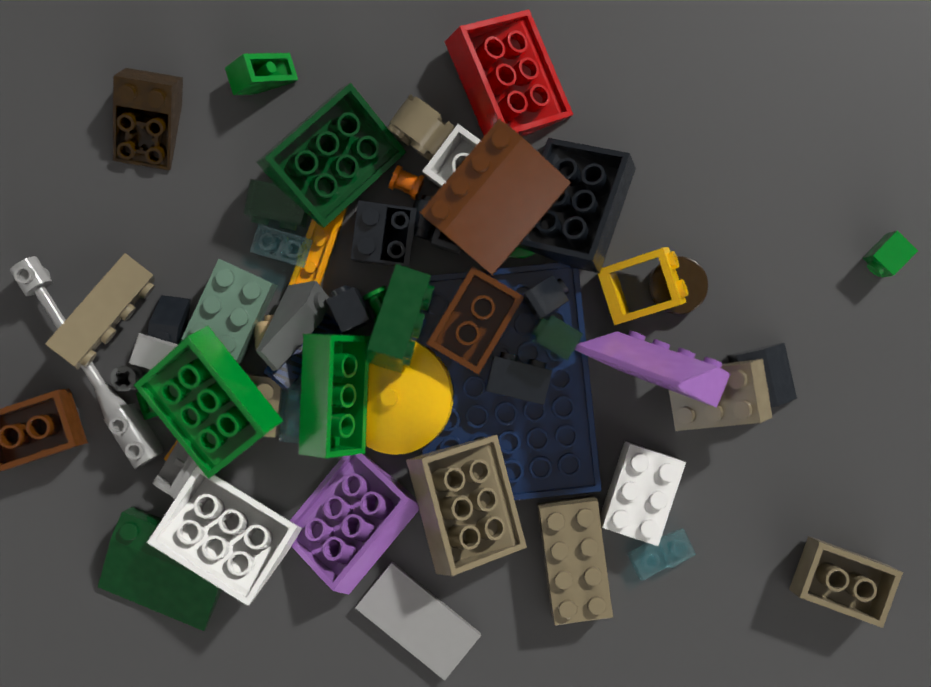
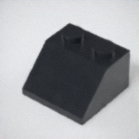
[728,343,797,408]

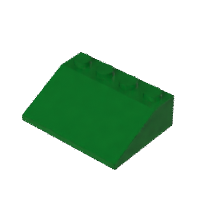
[134,326,283,479]

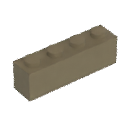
[45,253,155,369]

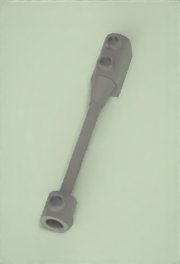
[10,256,165,469]

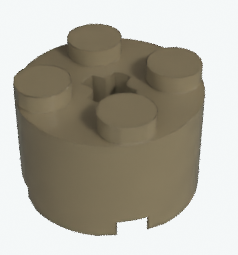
[387,94,455,162]

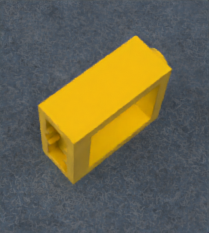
[598,247,688,325]

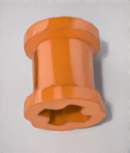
[388,165,425,200]

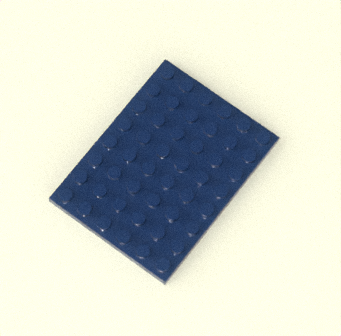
[412,262,602,500]

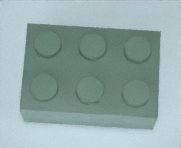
[181,259,278,364]

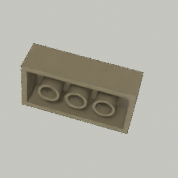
[537,496,613,625]

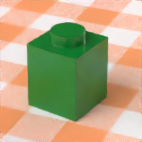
[862,230,918,278]

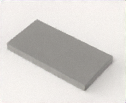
[355,561,481,681]

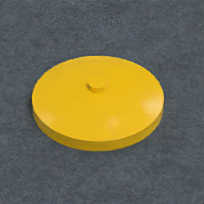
[366,340,453,455]

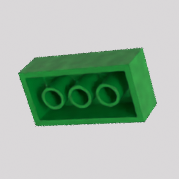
[298,334,370,458]

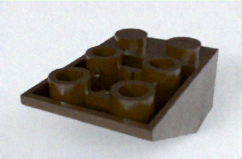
[113,68,183,171]

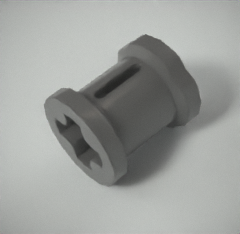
[110,365,144,391]

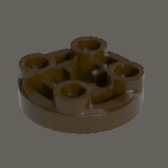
[649,256,708,314]

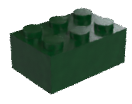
[367,264,434,373]

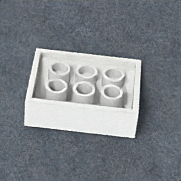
[147,465,302,606]

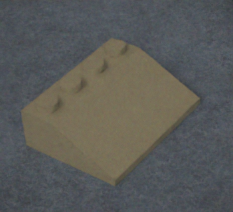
[406,435,527,576]

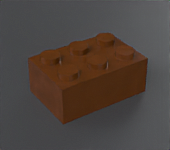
[427,266,524,375]
[0,388,88,472]

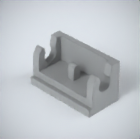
[153,441,197,499]

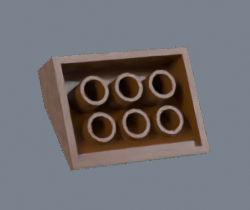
[420,118,571,276]

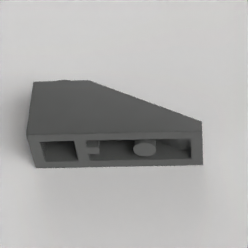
[256,281,329,371]

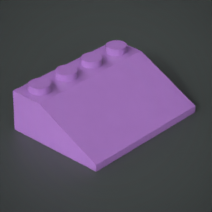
[575,331,730,408]
[290,454,419,595]

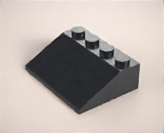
[518,138,636,274]

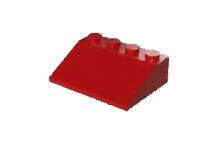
[444,9,573,137]

